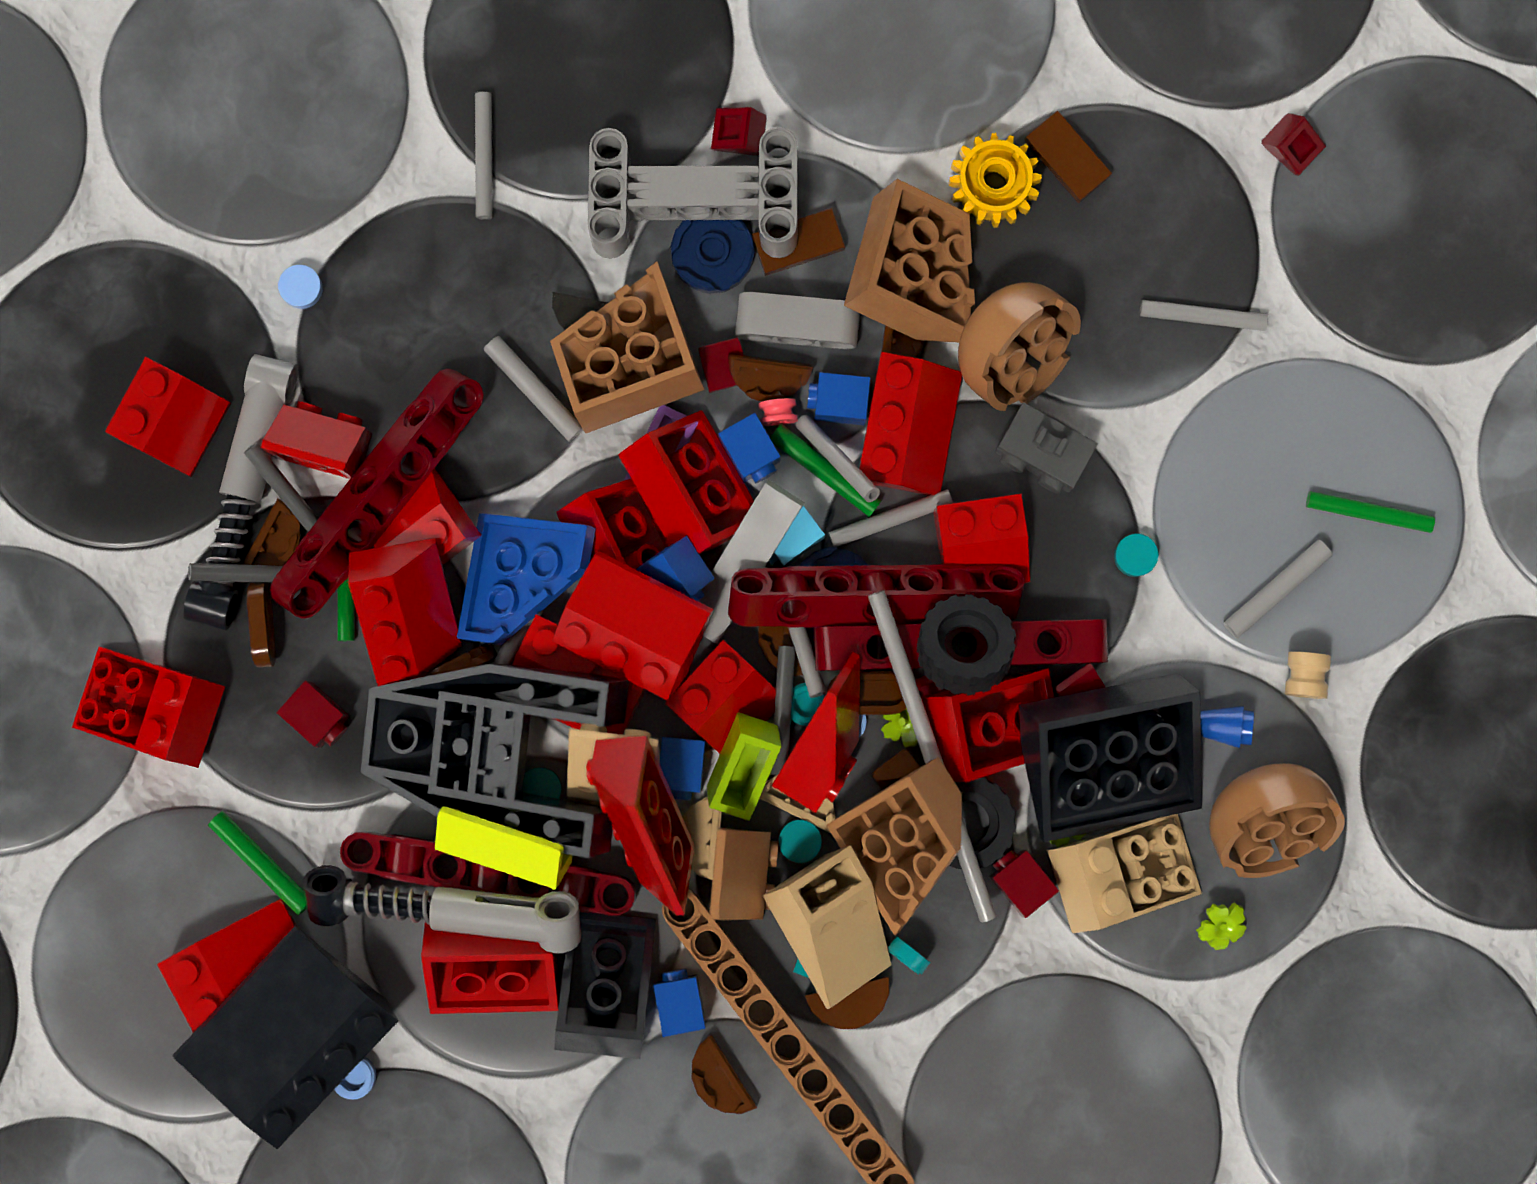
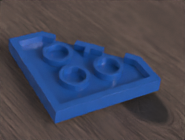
[457,513,596,645]

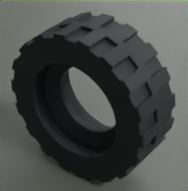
[916,594,1016,696]
[949,777,1017,869]

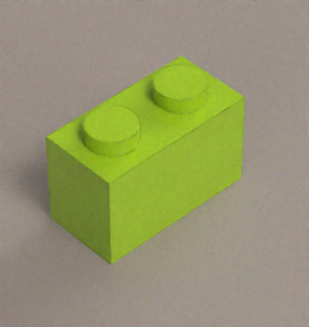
[707,712,782,821]

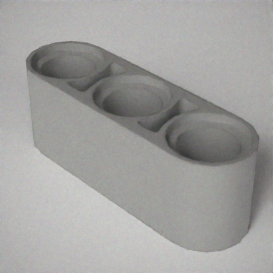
[735,292,860,349]

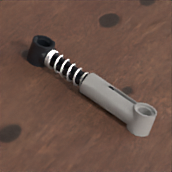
[183,354,298,631]
[302,865,581,953]

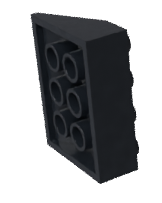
[1019,673,1202,842]
[173,926,398,1149]

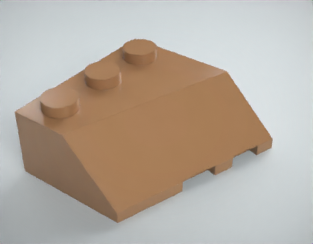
[844,179,975,343]
[550,261,704,434]
[826,757,962,936]

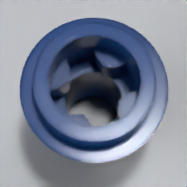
[1201,706,1254,748]

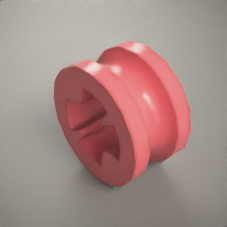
[758,398,798,426]

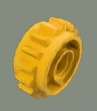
[948,133,1042,228]

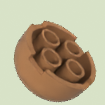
[958,282,1081,411]
[1209,763,1345,878]

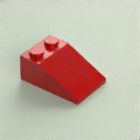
[771,652,860,813]
[921,668,1054,782]
[157,899,298,1033]

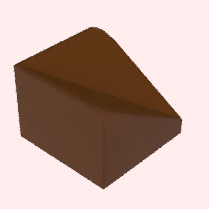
[871,749,920,790]

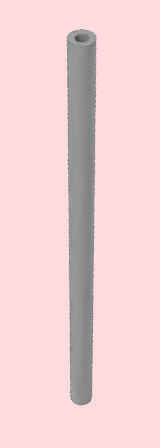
[868,590,997,922]

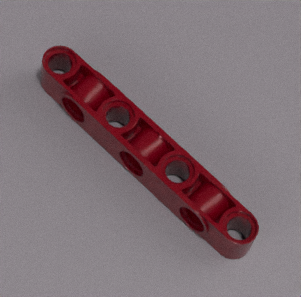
[270,369,484,618]
[728,564,1025,628]
[814,619,1108,671]
[340,832,637,916]

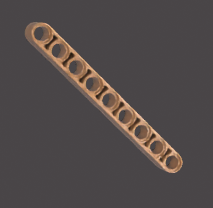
[662,889,915,1184]

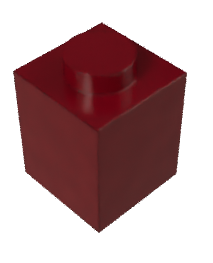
[276,680,350,748]
[989,849,1059,918]

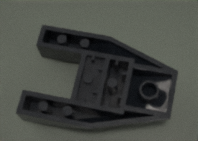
[360,663,630,858]

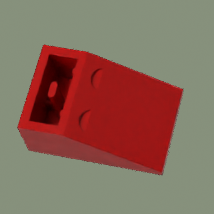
[72,646,225,768]

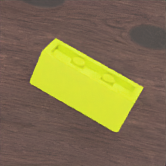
[435,806,573,890]

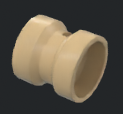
[1285,652,1331,699]

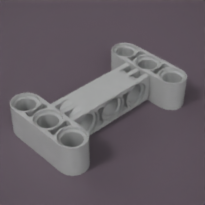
[588,127,798,259]

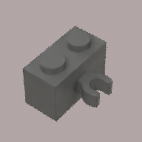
[995,402,1098,494]

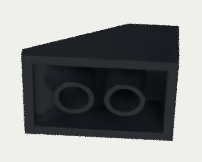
[554,912,656,1059]

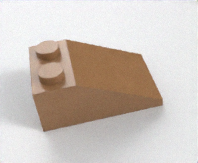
[710,828,778,920]

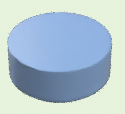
[278,265,323,309]
[334,1057,376,1100]

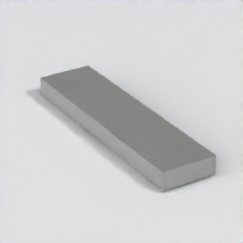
[698,480,805,644]

